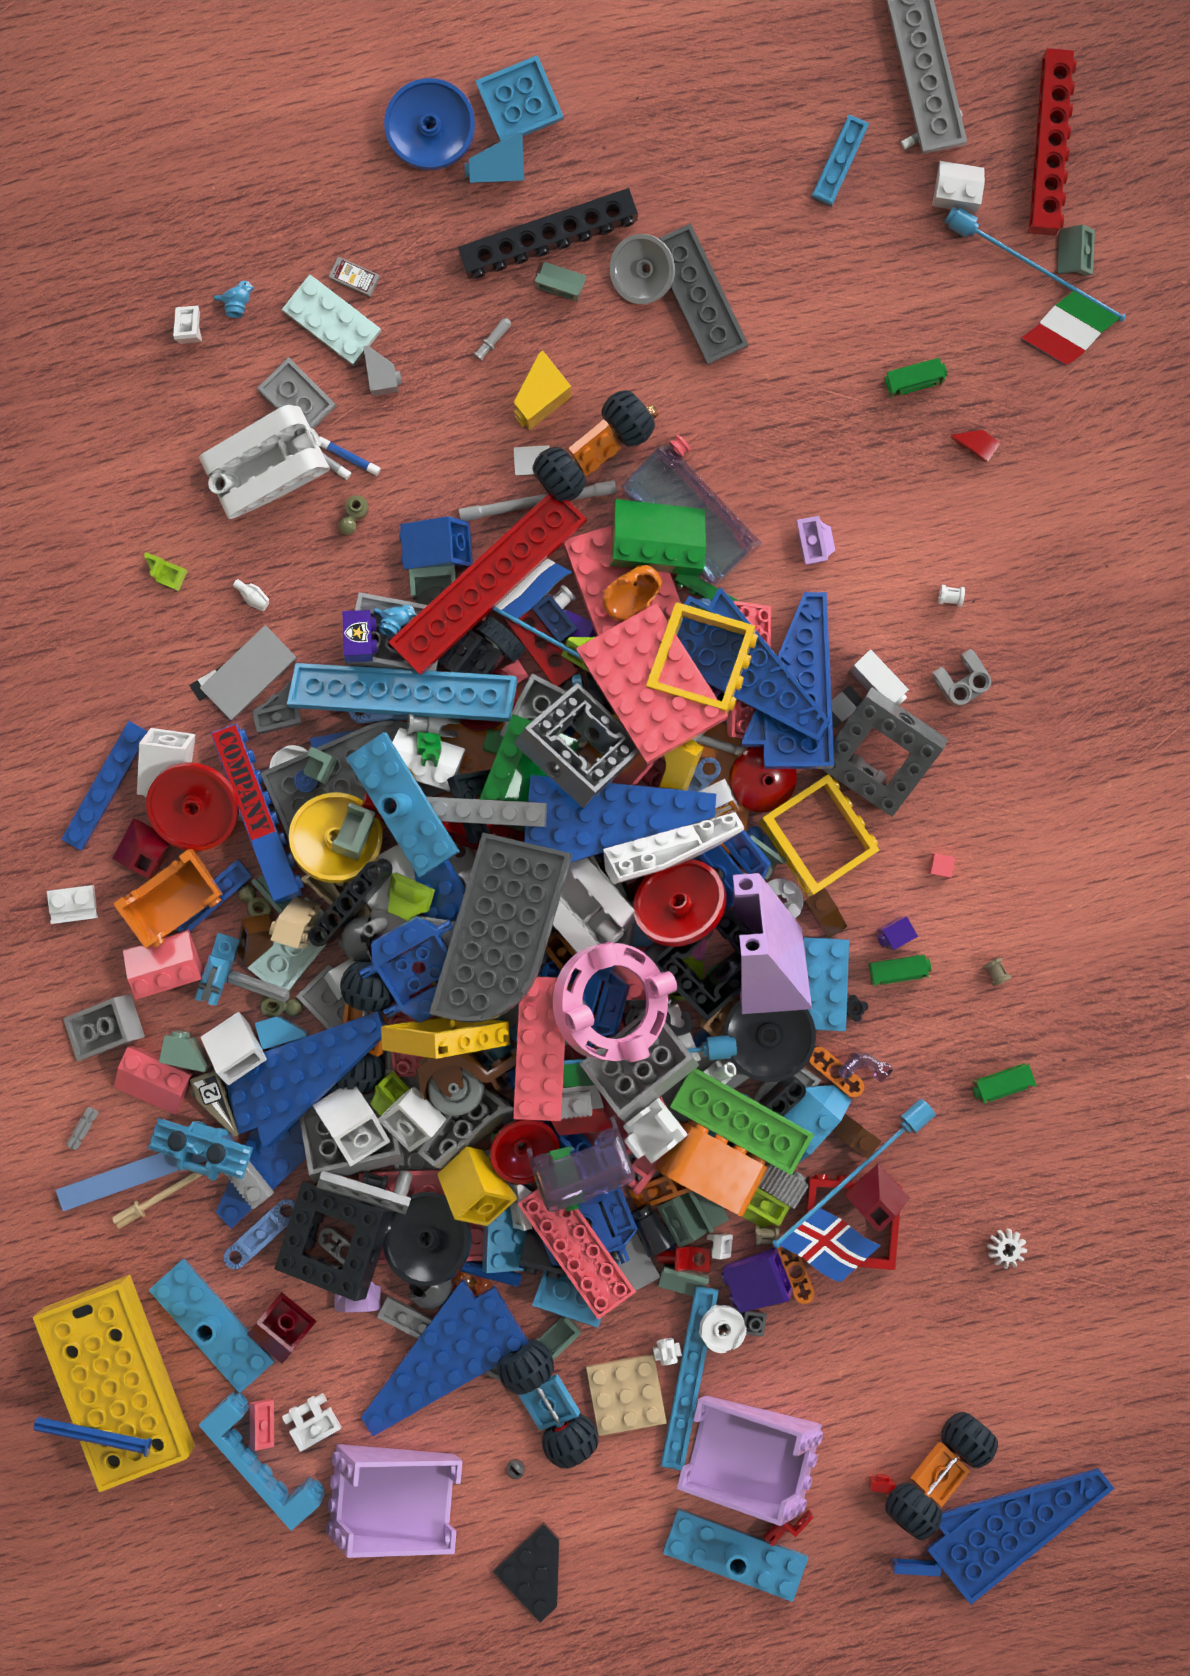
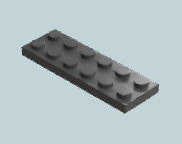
[658,223,749,366]

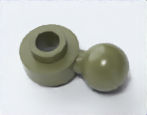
[338,495,369,535]
[238,885,271,917]
[260,996,303,1017]

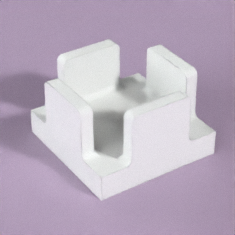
[623,1098,688,1164]

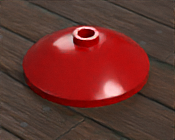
[730,747,797,813]
[490,1119,559,1184]

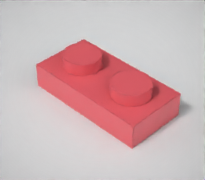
[249,1399,274,1451]

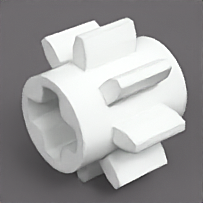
[653,1338,682,1365]

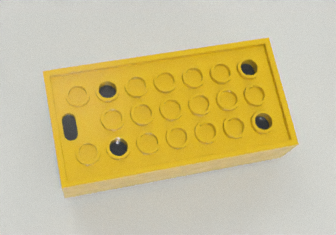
[33,1274,195,1492]

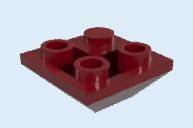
[112,818,171,879]
[844,1163,910,1232]

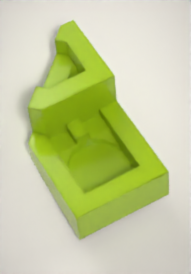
[144,552,188,591]

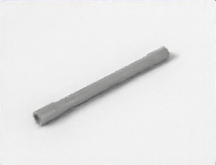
[459,480,617,521]

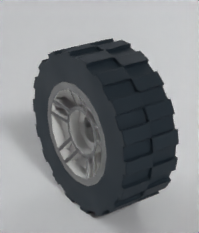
[477,616,526,663]

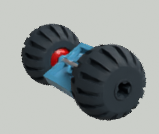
[497,1339,598,1469]

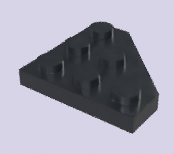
[493,1522,559,1623]

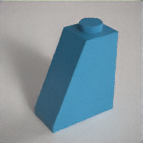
[465,132,525,183]

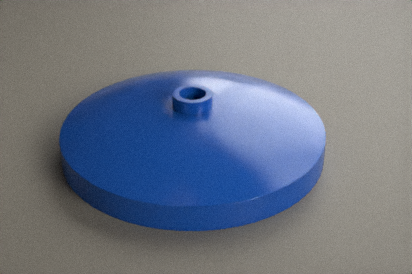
[384,78,475,170]

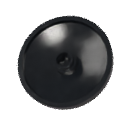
[723,1000,816,1082]
[383,1192,472,1286]

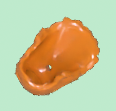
[602,564,662,622]

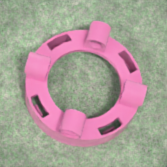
[553,942,677,1062]

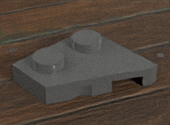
[252,681,303,735]

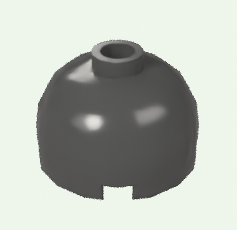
[339,916,378,962]
[407,1279,453,1309]

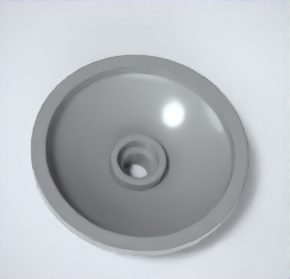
[610,234,675,304]

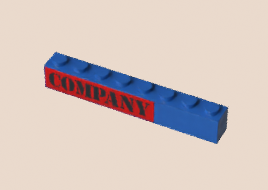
[211,724,304,904]

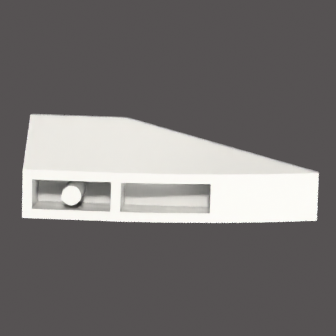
[603,813,744,884]

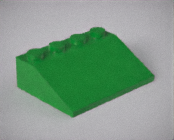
[610,499,706,576]
[479,714,580,802]

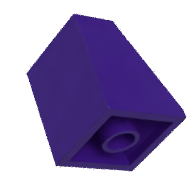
[721,1247,793,1313]

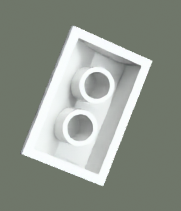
[392,728,465,792]

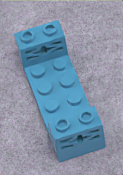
[199,1390,325,1531]

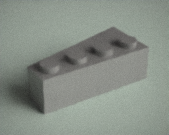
[418,1084,514,1169]

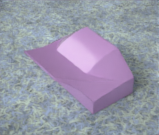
[796,516,835,566]
[335,1281,382,1312]

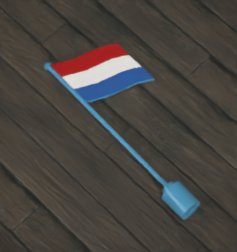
[492,558,582,660]

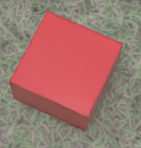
[501,659,529,685]
[929,853,955,878]

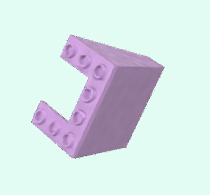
[733,873,812,1014]
[677,1396,823,1526]
[326,1444,462,1558]

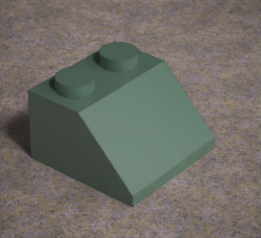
[159,1030,213,1072]

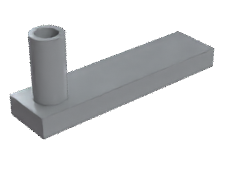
[362,908,456,946]
[317,1170,413,1215]

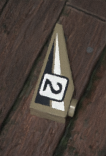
[189,1070,240,1137]

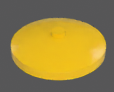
[289,792,382,883]

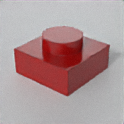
[869,1474,896,1493]

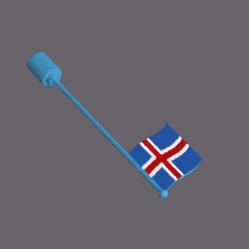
[772,1098,936,1282]

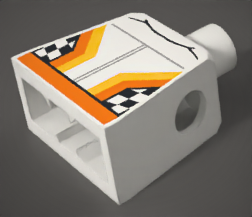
[698,779,739,819]

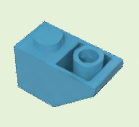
[255,1016,309,1050]

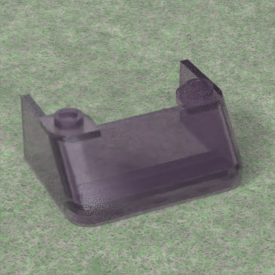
[527,1116,635,1212]

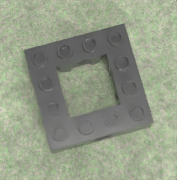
[514,683,640,808]
[822,687,948,817]

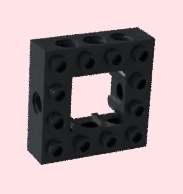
[643,905,760,1021]
[274,1180,394,1301]

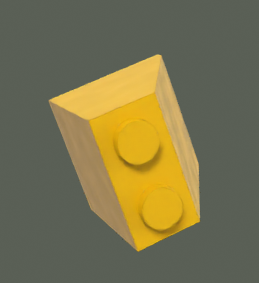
[513,351,572,430]
[437,1146,517,1226]

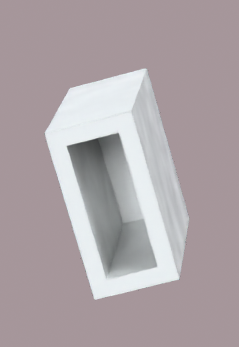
[849,650,909,705]
[201,1012,267,1085]

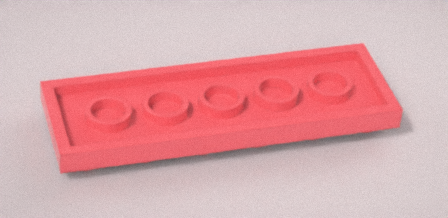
[513,977,568,1121]

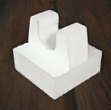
[707,1233,733,1259]

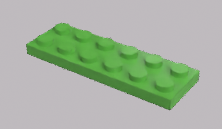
[669,1068,814,1175]

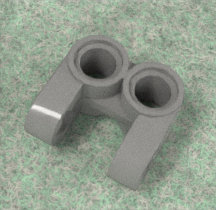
[931,649,991,707]

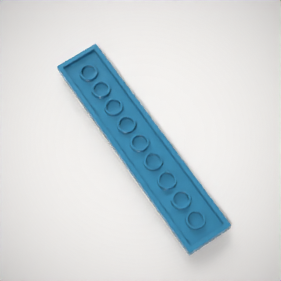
[287,663,517,722]

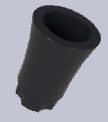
[631,1203,676,1257]

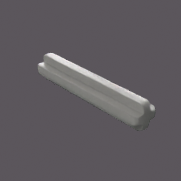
[228,971,290,1002]

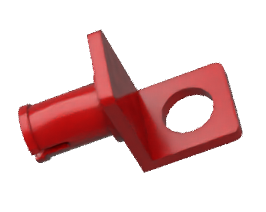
[657,1246,711,1272]
[763,1510,813,1546]

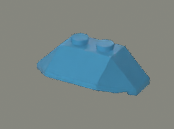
[784,1084,852,1163]

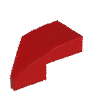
[950,430,1000,462]

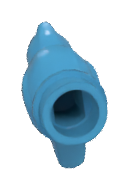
[214,281,255,318]
[374,604,417,637]

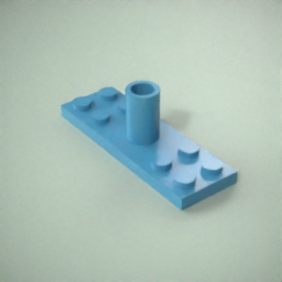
[346,732,460,877]
[148,1258,275,1393]
[663,1508,808,1602]

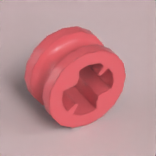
[669,435,691,458]

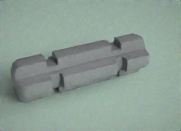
[66,1107,99,1150]

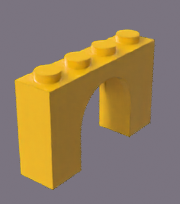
[598,714,704,791]

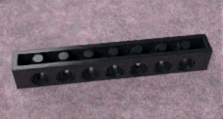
[458,188,638,279]

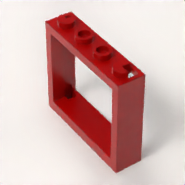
[801,1173,902,1270]

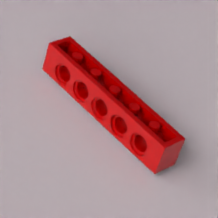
[500,609,579,688]

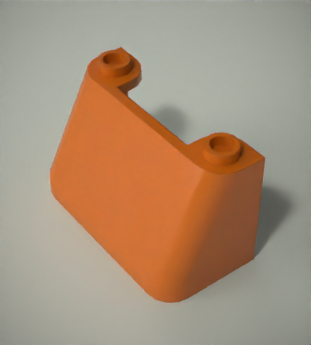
[113,849,223,949]

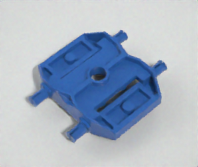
[692,819,771,908]
[359,916,454,1022]
[541,960,630,1048]
[540,1180,638,1266]

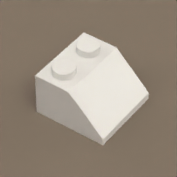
[932,161,985,213]
[378,1087,447,1152]

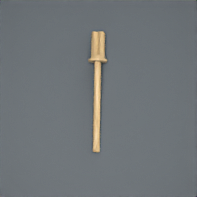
[113,1165,206,1229]

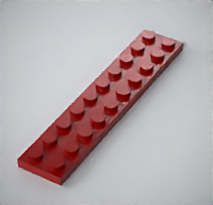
[388,493,587,676]

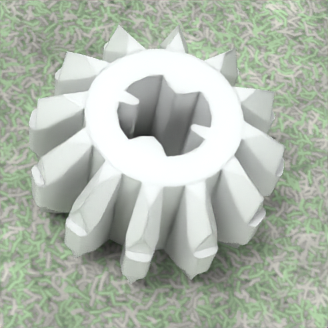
[987,1228,1027,1269]

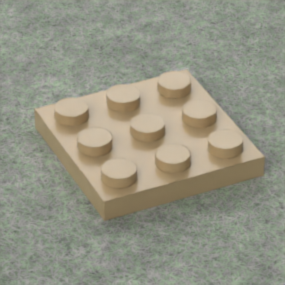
[586,1353,667,1436]

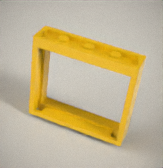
[646,602,758,715]
[758,774,879,897]
[381,1017,510,1059]

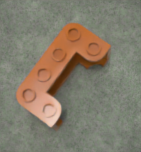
[654,1120,768,1217]

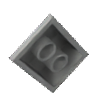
[500,674,567,737]
[63,994,145,1062]

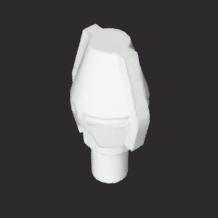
[233,579,269,611]

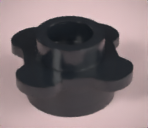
[847,995,868,1022]

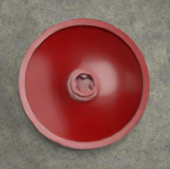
[146,762,239,851]
[633,859,726,947]

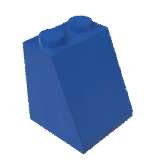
[399,516,473,570]

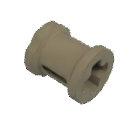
[983,957,1012,986]
[755,1225,779,1246]

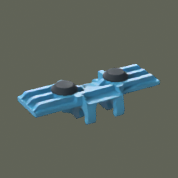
[148,1118,253,1181]

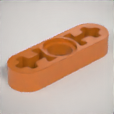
[809,1046,865,1097]
[777,1246,815,1304]

